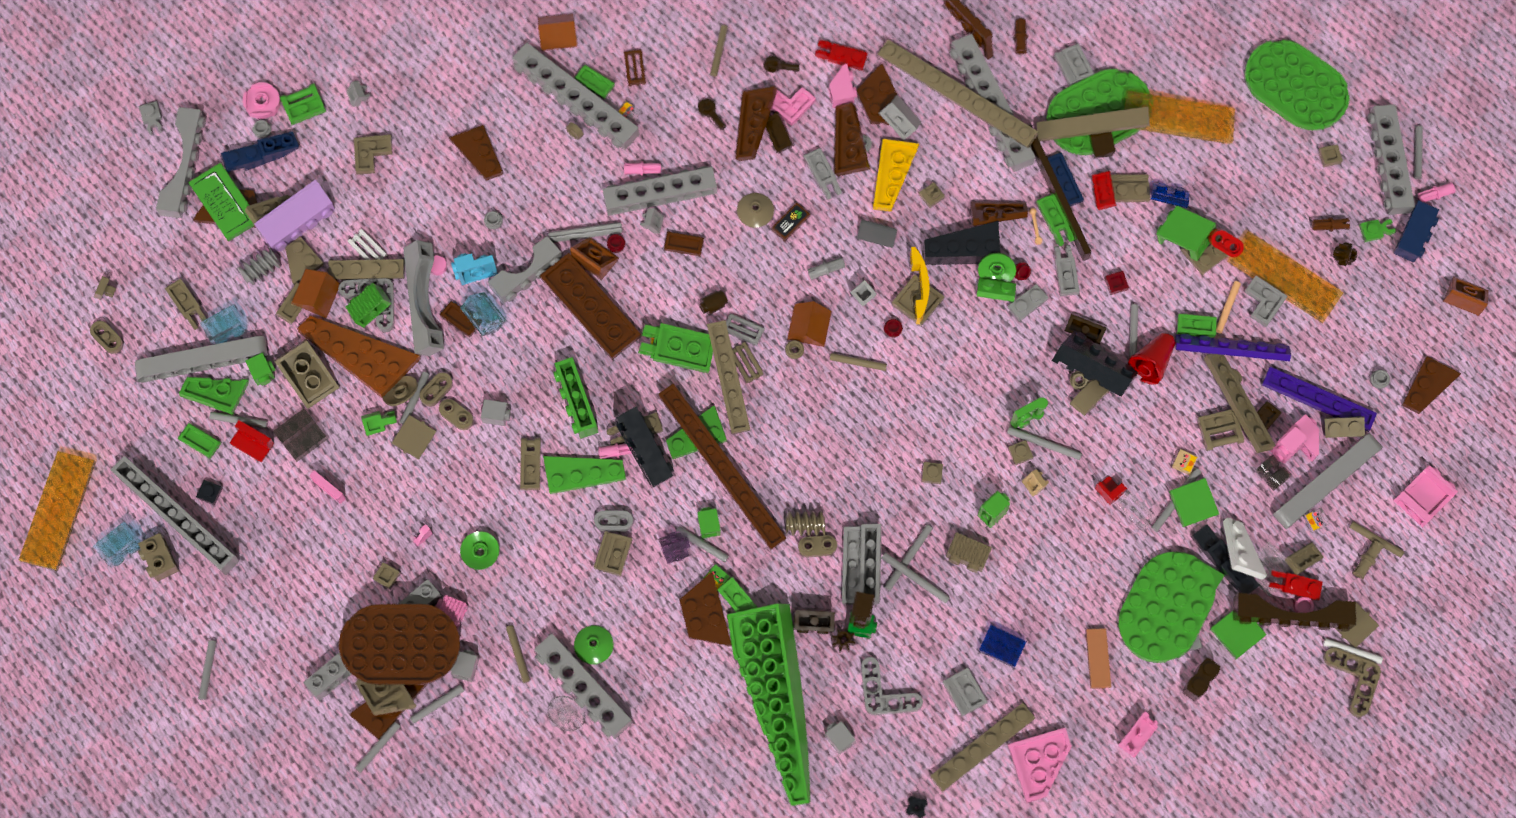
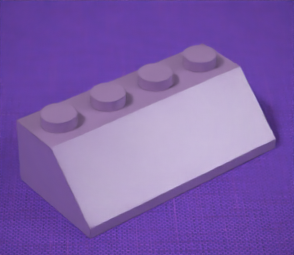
[254,179,335,254]

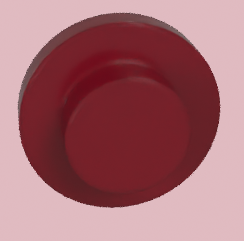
[607,234,626,253]
[1014,262,1031,281]
[884,319,903,338]

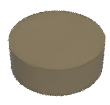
[566,122,584,140]

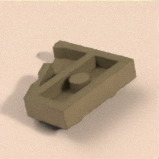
[285,236,324,285]

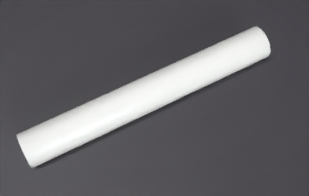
[1323,638,1383,664]

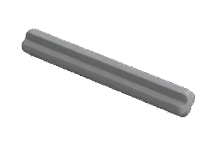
[548,222,622,243]

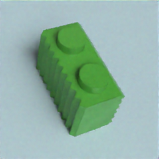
[345,283,392,328]
[977,491,1010,528]

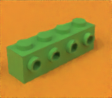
[553,357,598,439]

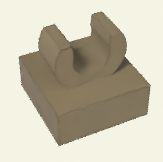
[919,182,945,208]
[94,276,116,300]

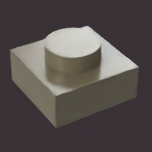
[1318,144,1343,167]
[1008,440,1033,466]
[922,462,943,484]
[372,562,401,590]

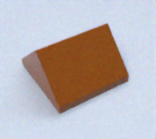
[538,13,578,51]
[570,237,619,280]
[291,269,340,318]
[1443,276,1489,316]
[787,301,832,347]

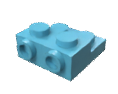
[451,254,498,285]

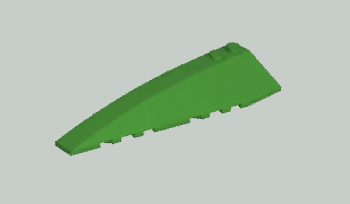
[727,603,811,806]

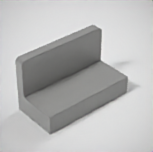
[879,95,921,140]

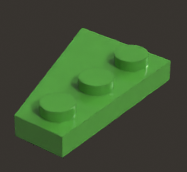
[666,406,727,460]

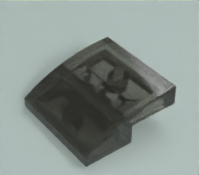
[273,408,328,462]

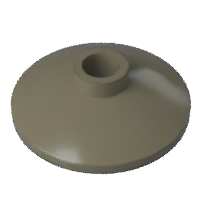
[737,193,774,228]
[383,376,418,406]

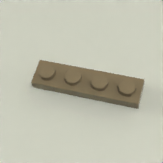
[328,259,405,280]

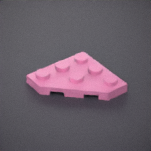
[1008,728,1072,803]

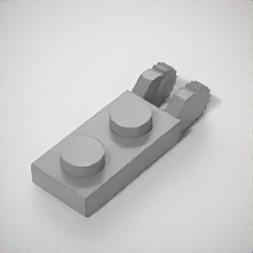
[803,148,842,200]
[1054,245,1080,296]

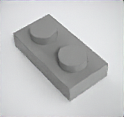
[1008,284,1049,322]

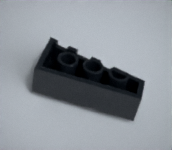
[923,221,1000,265]
[1052,330,1138,397]
[614,406,674,489]

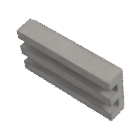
[726,313,765,346]

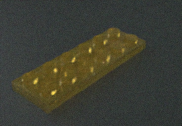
[1125,91,1235,144]
[1227,231,1344,324]
[19,451,96,571]

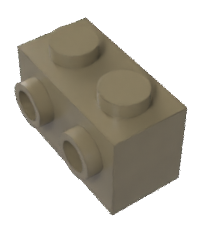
[138,533,179,581]

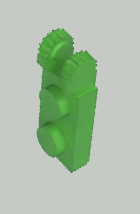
[1036,194,1074,246]

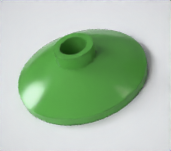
[978,253,1016,283]
[460,531,499,570]
[574,626,614,665]

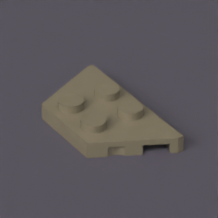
[355,679,417,715]

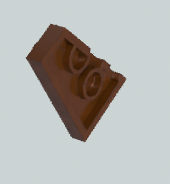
[970,201,1028,226]
[1402,356,1461,414]

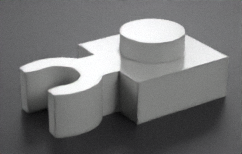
[139,101,163,135]

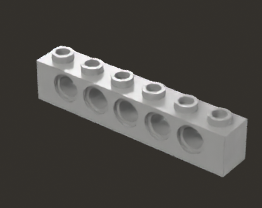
[1368,104,1415,215]
[603,166,717,216]
[534,634,632,739]

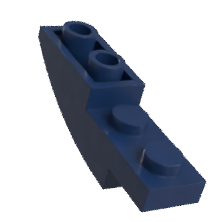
[221,131,299,172]

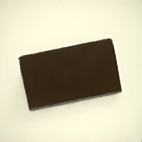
[1090,132,1116,158]
[1064,312,1107,345]

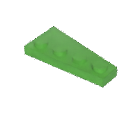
[543,456,626,494]

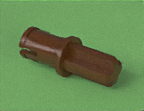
[1014,18,1028,55]
[1311,217,1350,232]

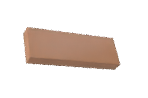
[1086,628,1111,689]

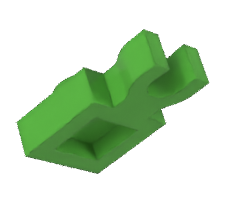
[1359,219,1396,242]

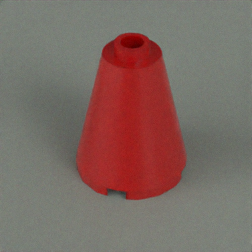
[1128,333,1176,385]

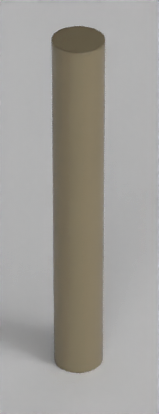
[710,25,728,77]
[830,353,887,371]
[1349,521,1405,558]
[506,625,531,683]

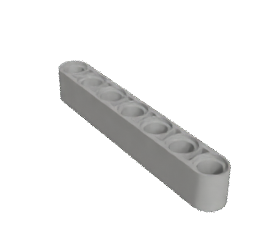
[134,336,268,383]
[1273,433,1383,530]

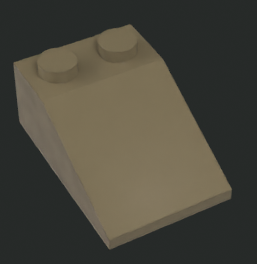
[274,339,340,409]

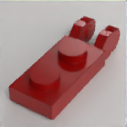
[814,40,868,71]
[1269,571,1323,601]

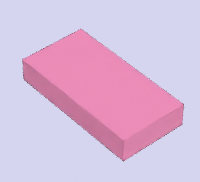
[310,470,346,504]

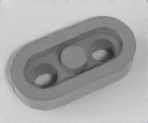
[594,511,633,532]

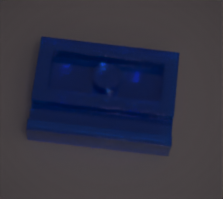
[1151,183,1190,208]
[978,625,1027,668]

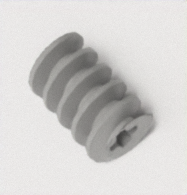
[237,248,281,285]

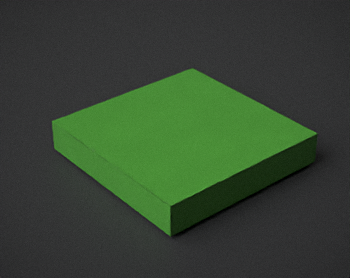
[1169,478,1219,527]
[1210,611,1267,660]

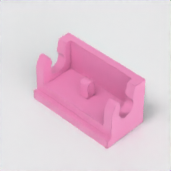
[1118,711,1158,758]

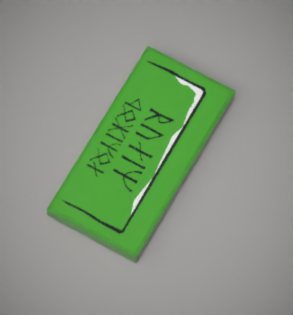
[188,163,255,242]

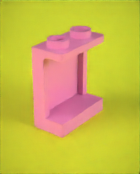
[1394,465,1458,528]

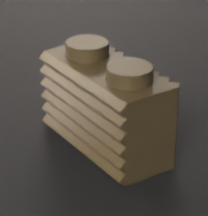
[946,532,992,573]

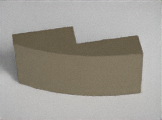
[1070,380,1110,416]

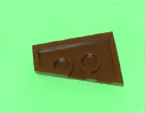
[449,125,503,181]

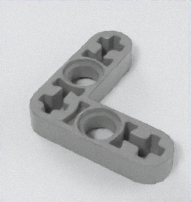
[338,278,395,333]
[861,657,923,715]

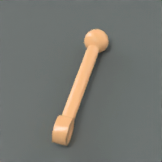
[1029,208,1042,245]

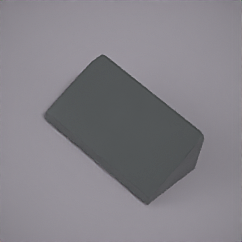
[857,220,897,248]

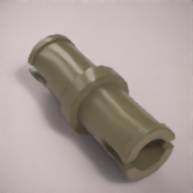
[1352,540,1384,579]

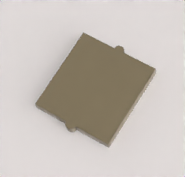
[391,415,436,460]
[1335,602,1379,648]

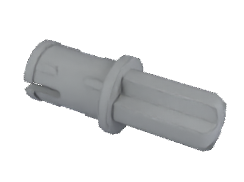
[807,258,845,280]

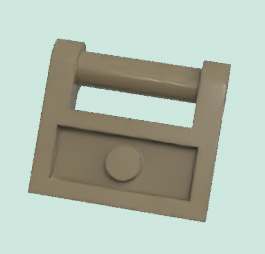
[1181,236,1228,276]
[1197,409,1244,451]

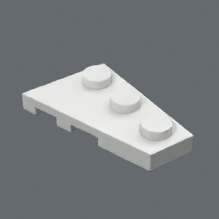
[1223,517,1267,580]

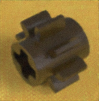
[1333,242,1357,266]
[831,628,855,653]

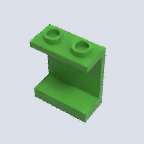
[1156,205,1216,261]

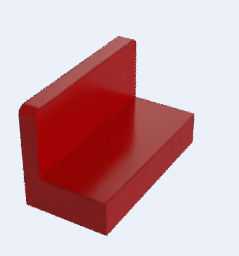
[230,420,274,462]

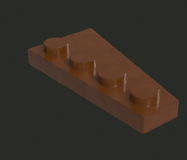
[834,103,871,176]
[348,684,427,740]

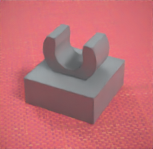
[346,81,370,107]
[640,208,664,233]

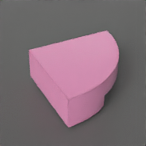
[413,524,433,546]

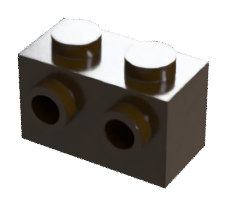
[793,607,835,634]

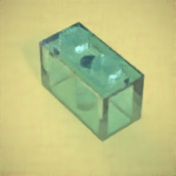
[460,292,506,336]
[200,305,247,345]
[93,521,142,568]

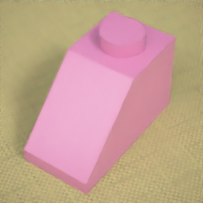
[1285,414,1319,461]

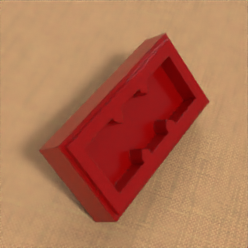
[1092,171,1117,210]

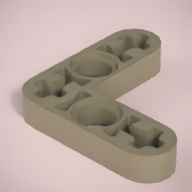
[1323,648,1381,718]

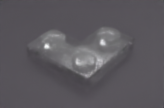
[1257,541,1293,596]

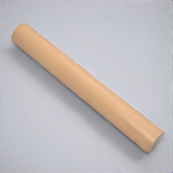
[1216,281,1241,334]

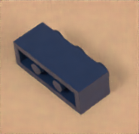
[1393,200,1440,263]

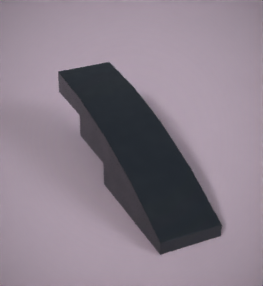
[1190,524,1260,594]

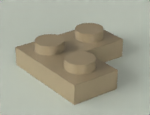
[354,135,393,175]

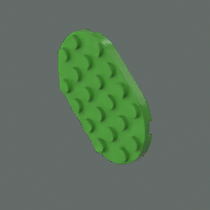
[1245,40,1350,130]
[1046,69,1152,155]
[1119,552,1216,663]

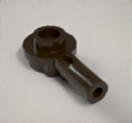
[763,56,800,73]
[698,99,726,130]

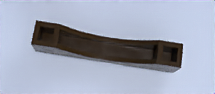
[1233,593,1356,632]

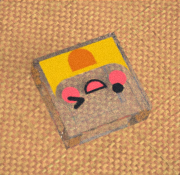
[617,101,641,123]
[1303,508,1330,534]

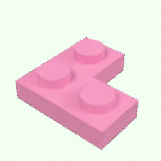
[771,87,816,126]

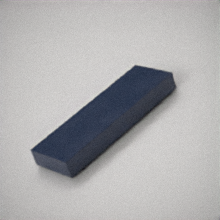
[1047,152,1084,207]

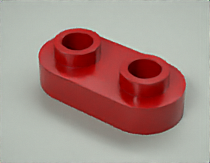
[1209,228,1244,257]

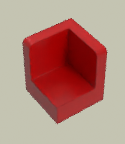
[1095,476,1127,505]

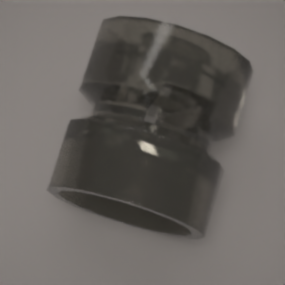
[1255,455,1292,491]

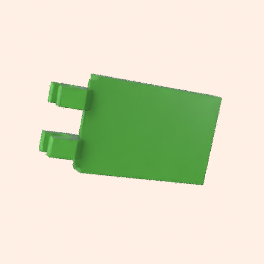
[638,323,713,373]

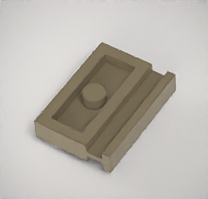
[1112,175,1150,202]
[594,531,632,577]

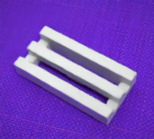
[348,229,387,260]

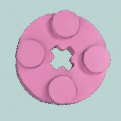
[243,82,281,119]

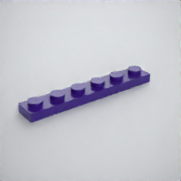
[1175,334,1291,361]
[1262,367,1377,432]

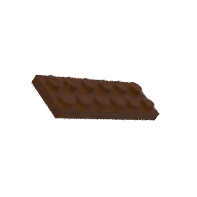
[540,253,641,360]

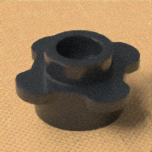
[906,796,928,818]

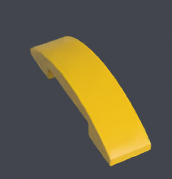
[910,247,930,324]

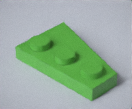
[179,377,249,415]

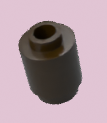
[699,290,728,315]

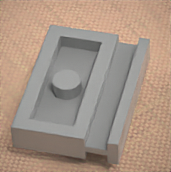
[1054,44,1094,87]
[942,668,988,717]

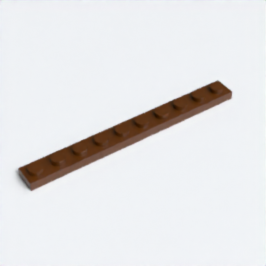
[658,383,787,551]

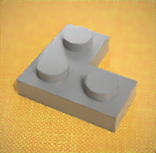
[1244,276,1288,327]

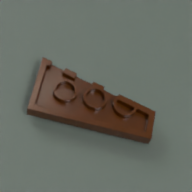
[943,0,993,60]
[735,86,778,161]

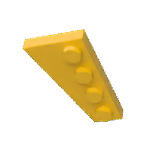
[873,139,919,212]

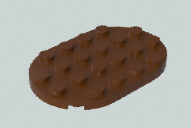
[339,604,460,685]

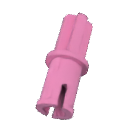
[624,161,661,176]
[1417,182,1455,203]
[598,443,632,459]

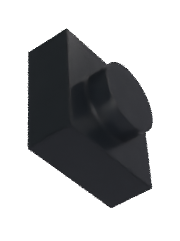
[196,480,223,506]

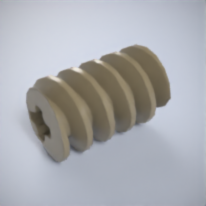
[786,511,825,536]

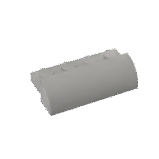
[842,524,882,605]

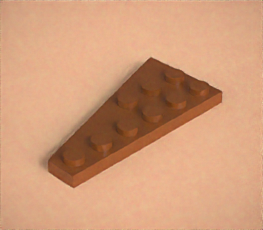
[297,316,421,398]

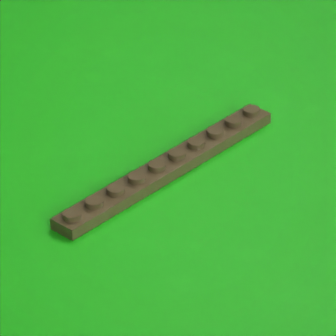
[878,40,1039,148]

